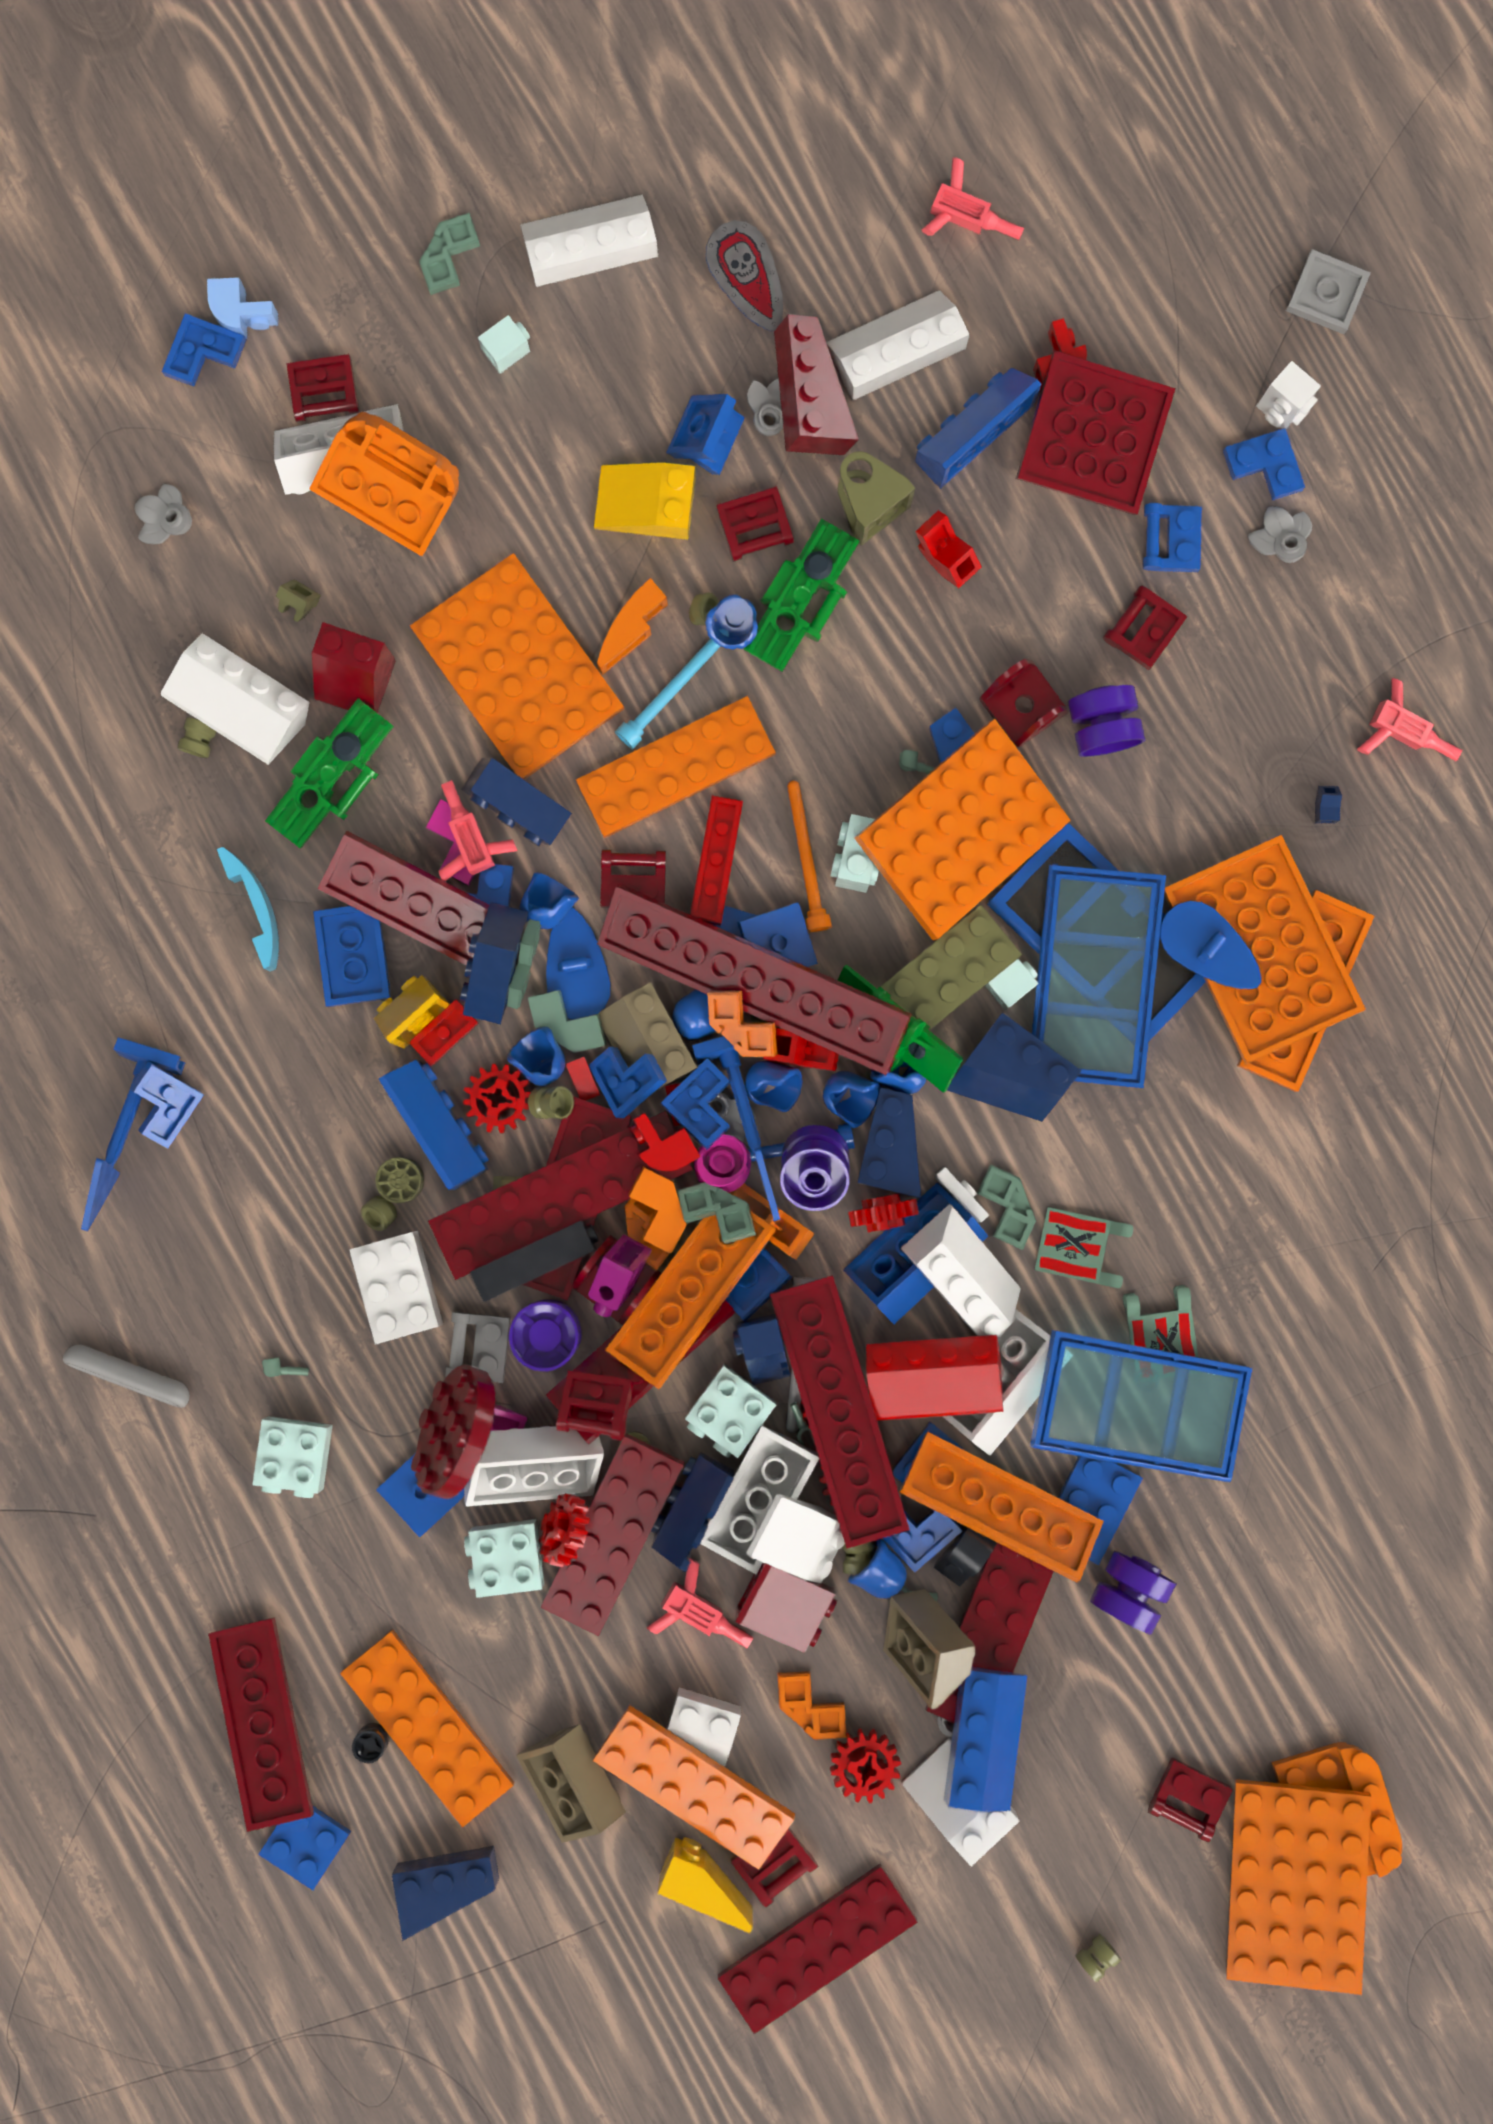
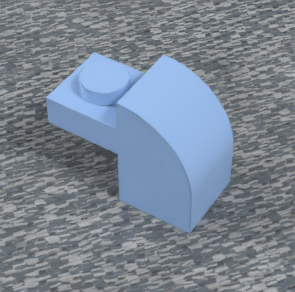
[207,278,278,339]

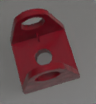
[979,658,1069,749]
[572,1235,662,1325]

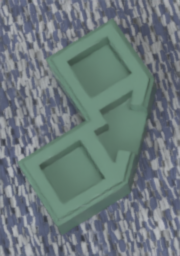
[419,213,480,295]
[507,919,541,1009]
[528,990,606,1053]
[977,1165,1036,1250]
[677,1182,756,1244]

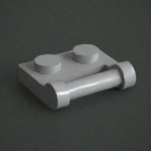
[445,1312,511,1383]

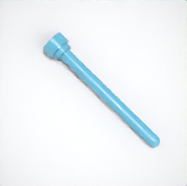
[615,629,729,749]

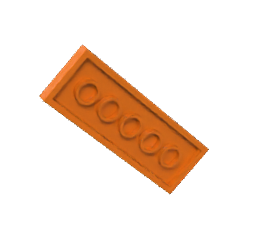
[576,696,776,838]
[1237,890,1375,1092]
[606,1211,776,1390]
[900,1432,1104,1583]
[340,1629,515,1828]
[593,1705,795,1870]

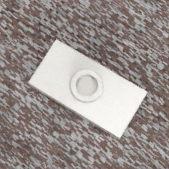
[935,1167,989,1223]

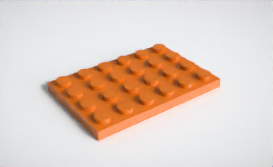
[410,553,624,780]
[854,719,1071,940]
[1164,835,1366,1065]
[1226,1779,1371,1995]

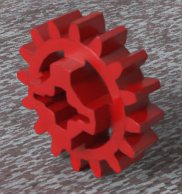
[463,1064,531,1134]
[848,1193,919,1232]
[538,1493,590,1568]
[829,1728,901,1803]

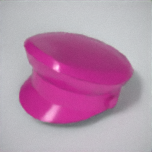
[694,1134,751,1193]

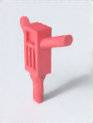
[922,158,1024,240]
[1357,678,1463,761]
[438,780,518,881]
[646,1558,753,1648]

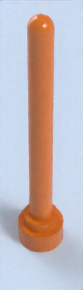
[787,780,832,932]

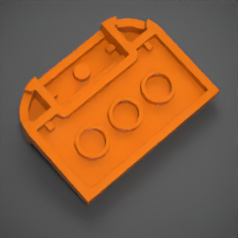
[309,412,459,557]
[1271,1742,1402,1878]

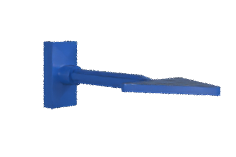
[692,1036,781,1221]
[81,1037,186,1231]

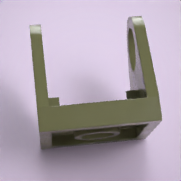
[837,451,915,546]

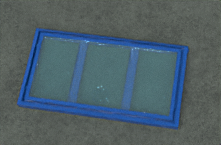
[1031,864,1166,1088]
[1030,1330,1252,1482]

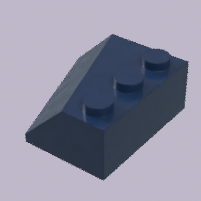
[947,1012,1081,1122]
[651,1452,734,1572]

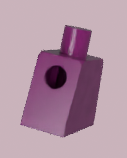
[588,1234,652,1317]

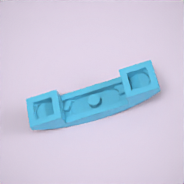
[217,847,279,971]

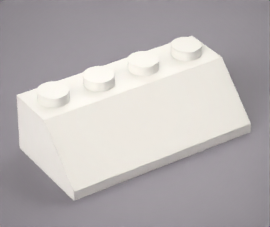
[521,195,658,287]
[826,290,970,401]
[274,404,404,495]
[161,633,309,765]
[901,1204,1021,1337]
[943,1309,1072,1456]
[464,1426,604,1506]
[700,1426,819,1574]

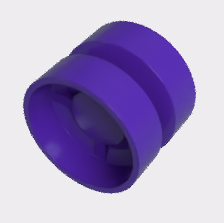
[1068,685,1146,757]
[780,1125,850,1211]
[509,1299,582,1371]
[1089,1550,1177,1635]

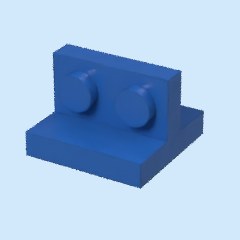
[666,394,745,475]

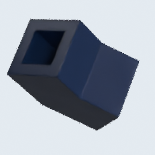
[1315,786,1342,824]

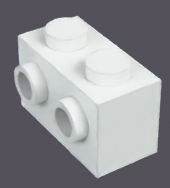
[1256,361,1321,429]

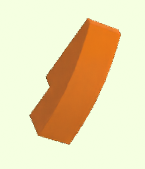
[597,578,668,675]
[729,1183,814,1260]

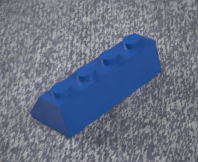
[915,367,1041,489]
[378,1060,489,1190]
[843,1183,988,1324]
[944,1667,1027,1812]

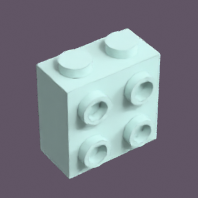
[830,814,879,893]
[685,1364,776,1458]
[253,1416,333,1498]
[464,1519,545,1598]

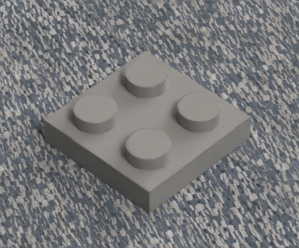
[1286,249,1370,334]

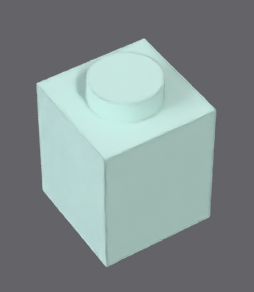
[478,315,530,373]
[985,959,1039,1010]

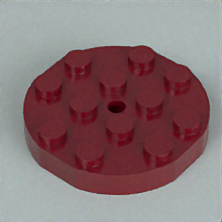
[411,1365,495,1499]

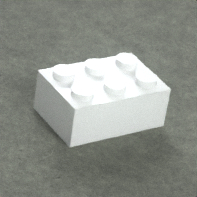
[349,1231,443,1344]

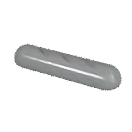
[63,1344,190,1408]

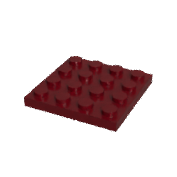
[1015,351,1176,515]

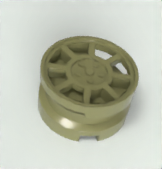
[375,1157,424,1203]

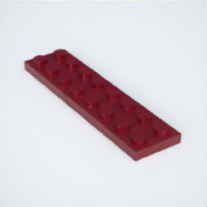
[428,1111,693,1280]
[770,1275,910,1549]

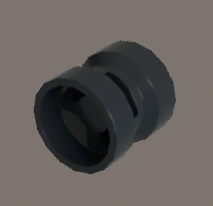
[352,1723,389,1764]

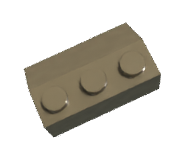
[599,982,697,1095]
[883,1589,975,1709]
[516,1724,626,1843]

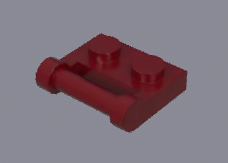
[286,354,360,422]
[716,486,794,562]
[1103,585,1188,670]
[600,849,666,908]
[556,1370,634,1441]
[1148,1757,1233,1843]
[731,1827,819,1908]

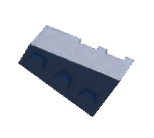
[461,758,572,847]
[460,902,528,1025]
[857,1088,921,1199]
[733,1314,790,1385]
[392,1846,499,1941]

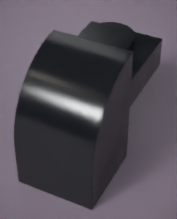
[933,1525,998,1587]

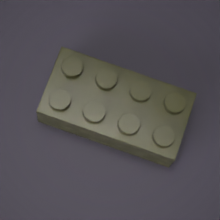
[881,905,1022,1030]

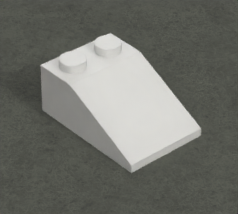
[746,1494,845,1583]
[666,1687,741,1767]
[901,1738,1019,1866]

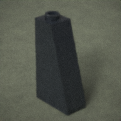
[470,1220,599,1302]

